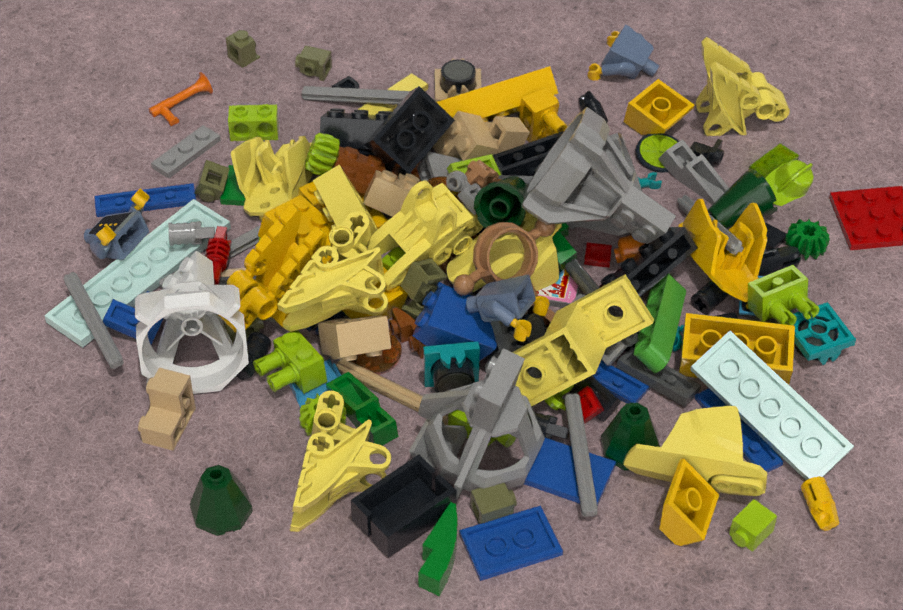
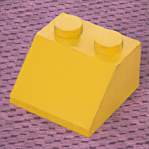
[623,79,695,135]
[659,458,719,546]

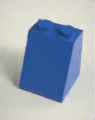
[413,286,497,361]

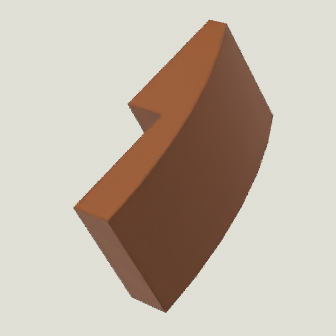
[389,307,426,359]

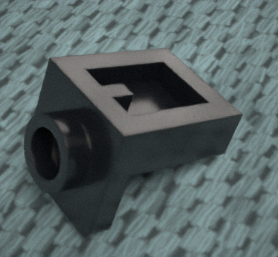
[690,139,724,167]

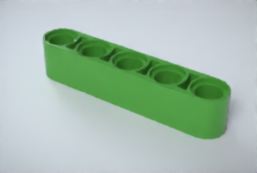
[634,273,686,373]

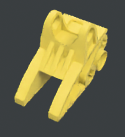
[695,37,790,136]
[361,180,483,291]
[278,211,388,332]
[290,391,391,532]

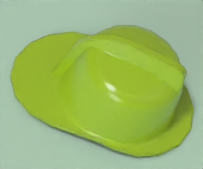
[765,160,814,206]

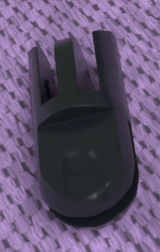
[758,246,801,276]

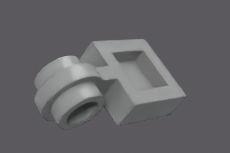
[446,170,481,215]

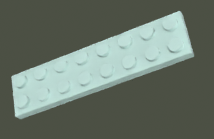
[44,199,231,348]

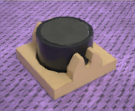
[435,58,482,102]

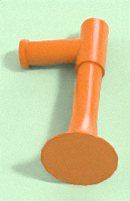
[148,72,213,126]

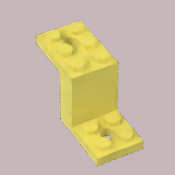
[512,274,654,406]

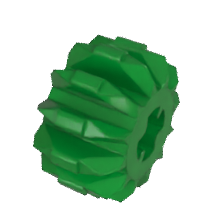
[785,218,830,260]

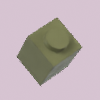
[470,483,517,524]

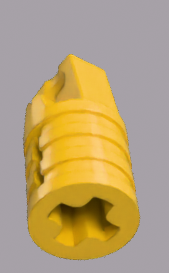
[801,477,840,531]

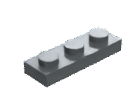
[616,346,701,407]

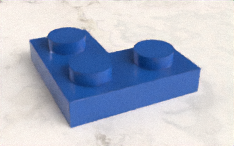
[103,291,164,345]

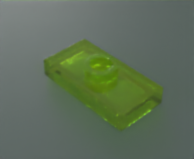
[749,143,799,178]

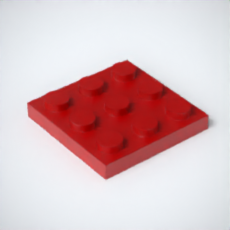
[829,186,903,250]

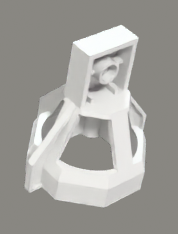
[135,251,249,394]

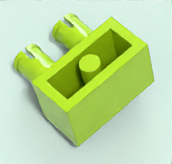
[748,265,819,325]
[253,330,327,393]

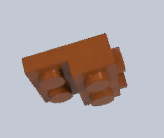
[332,146,386,194]

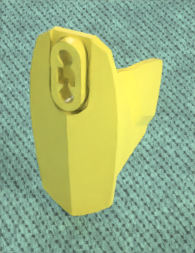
[231,136,313,221]
[447,211,562,292]
[623,406,768,496]

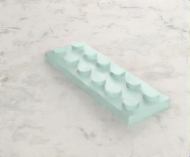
[690,331,854,480]

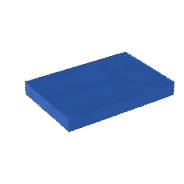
[524,438,616,506]
[459,505,563,581]

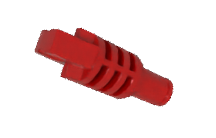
[205,226,232,285]

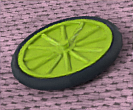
[636,133,679,173]

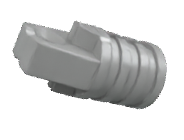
[168,221,215,246]

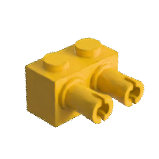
[519,88,567,143]

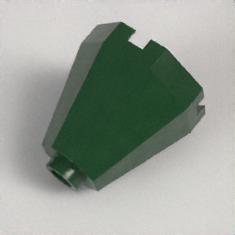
[600,402,660,471]
[190,465,253,536]

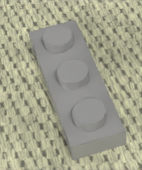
[151,125,221,179]

